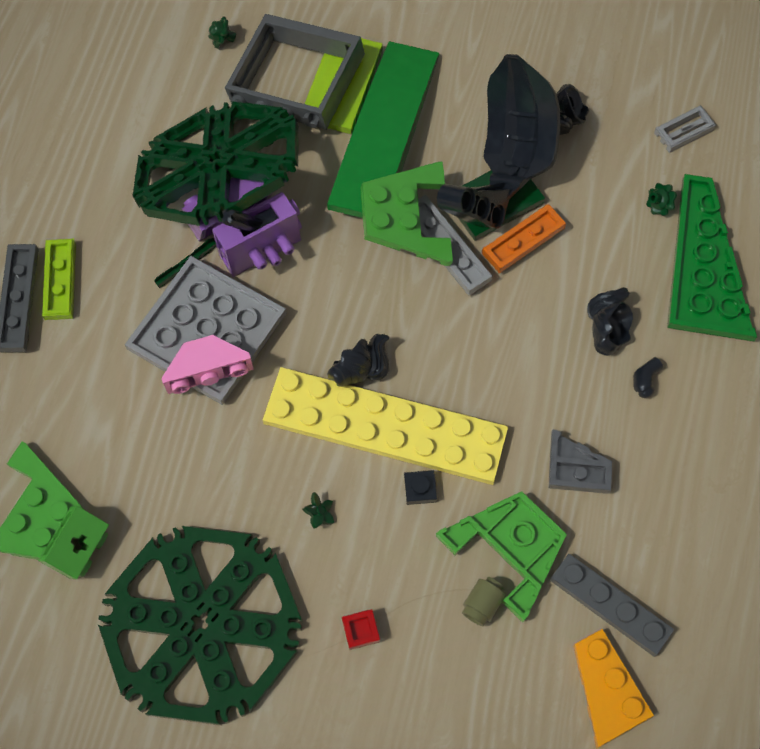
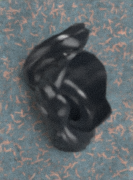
[556,84,589,136]
[587,287,633,356]
[327,334,390,387]

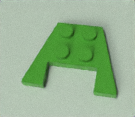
[360,162,453,266]
[0,442,84,560]
[436,491,567,623]

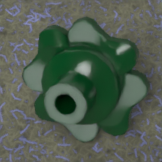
[208,16,236,49]
[646,183,677,216]

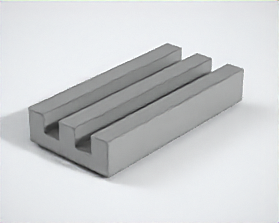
[654,105,716,153]

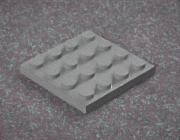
[125,256,287,405]

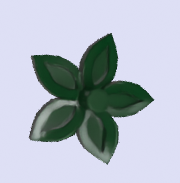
[302,492,334,529]

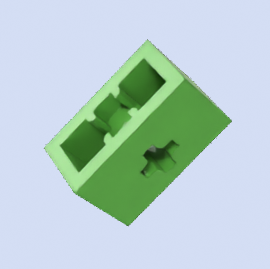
[38,506,109,580]

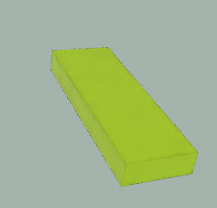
[42,238,76,320]

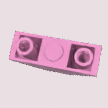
[162,335,254,394]

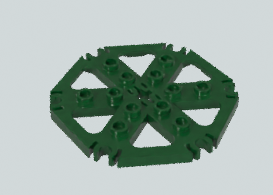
[132,101,299,226]
[98,526,302,726]

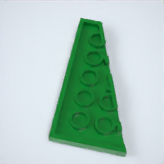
[667,174,757,342]

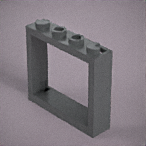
[225,14,365,130]

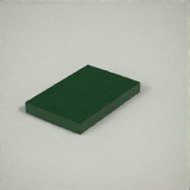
[459,170,545,241]

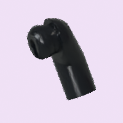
[633,357,663,398]

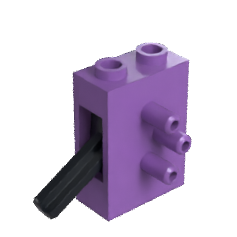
[212,192,302,277]

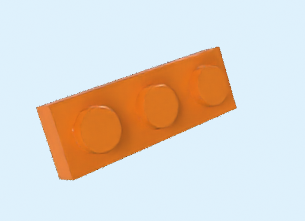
[482,204,566,274]

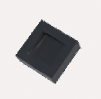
[404,470,437,505]

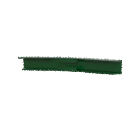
[154,238,217,288]

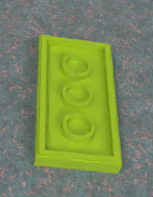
[305,38,383,134]

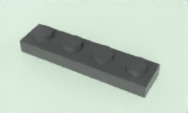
[0,244,39,352]
[550,554,674,657]

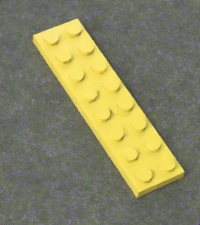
[263,367,508,485]

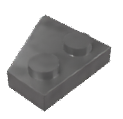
[548,429,612,494]

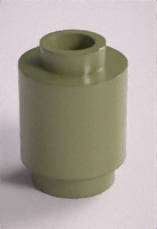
[462,577,506,627]

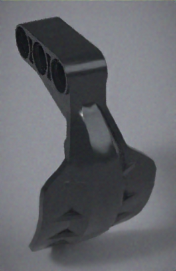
[437,54,560,229]

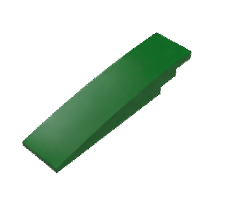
[327,41,439,218]

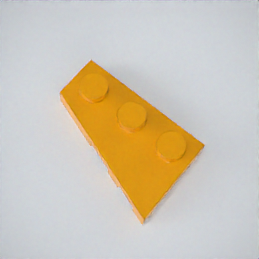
[573,629,654,749]

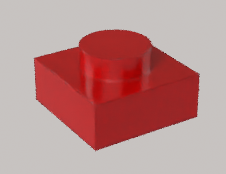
[341,609,380,650]

